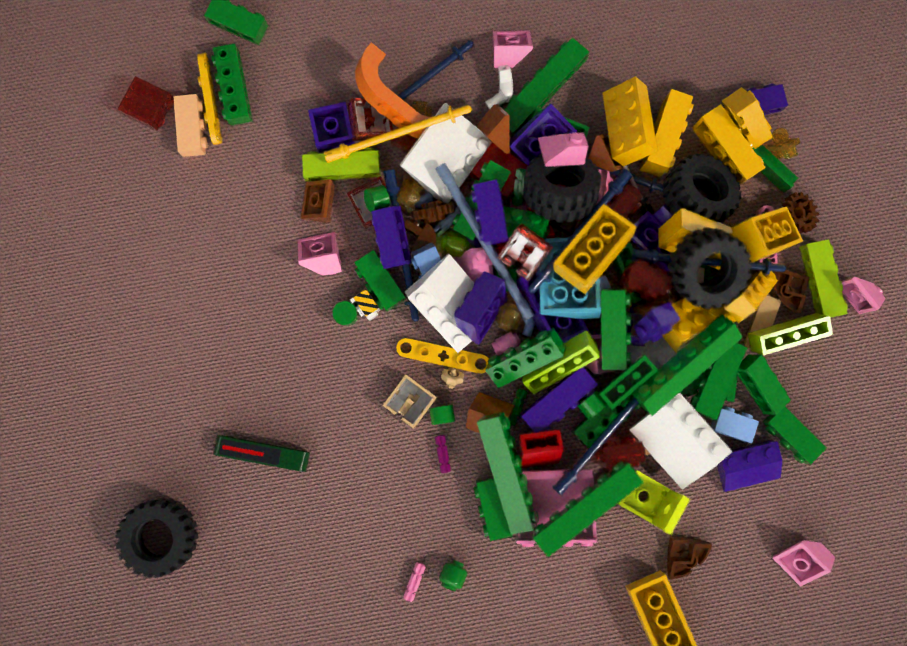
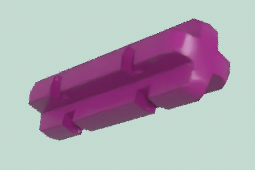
[435,435,451,473]

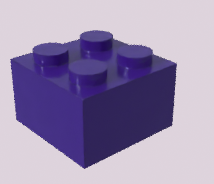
[308,102,355,153]

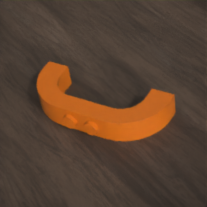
[355,42,433,139]

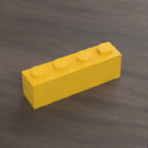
[725,270,778,323]

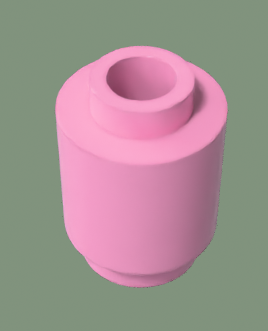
[491,331,521,356]

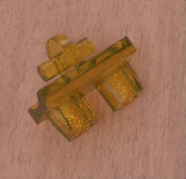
[765,128,801,159]
[397,178,423,213]

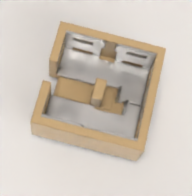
[383,375,437,429]

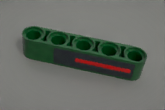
[213,435,310,472]

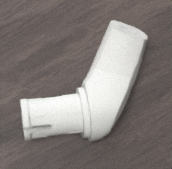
[485,65,513,109]

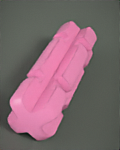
[403,562,426,602]

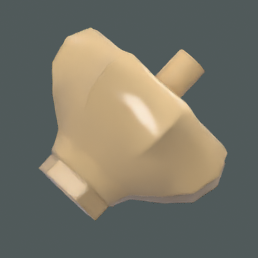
[441,367,464,389]

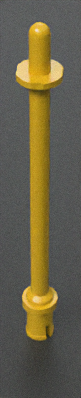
[324,105,471,163]

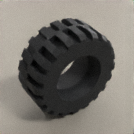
[523,153,601,222]
[663,154,741,224]
[668,227,752,309]
[115,498,198,578]

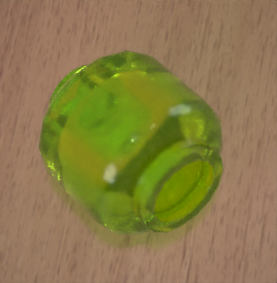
[441,231,469,257]

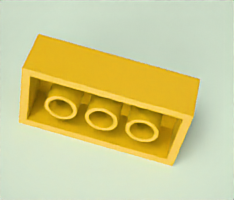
[602,76,658,166]
[639,89,694,177]
[692,104,766,185]
[554,204,636,294]
[731,206,803,263]
[658,208,733,270]
[662,298,736,353]
[625,570,697,646]

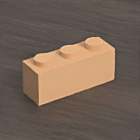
[174,94,208,157]

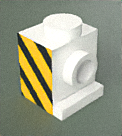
[350,289,380,321]

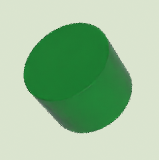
[364,185,390,213]
[332,301,358,326]
[578,391,607,420]
[429,405,455,425]

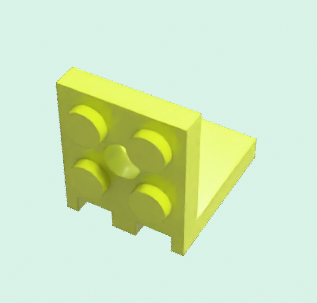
[618,469,690,535]

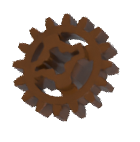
[782,192,819,233]
[412,200,455,223]

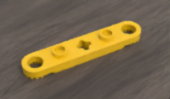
[197,53,222,145]
[396,338,489,374]

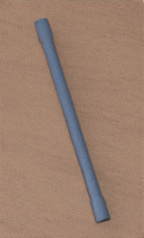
[435,163,535,320]

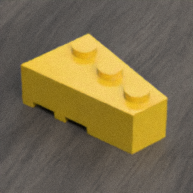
[722,87,773,149]

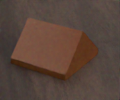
[476,104,510,153]
[589,133,623,172]
[301,179,335,223]
[466,392,515,433]

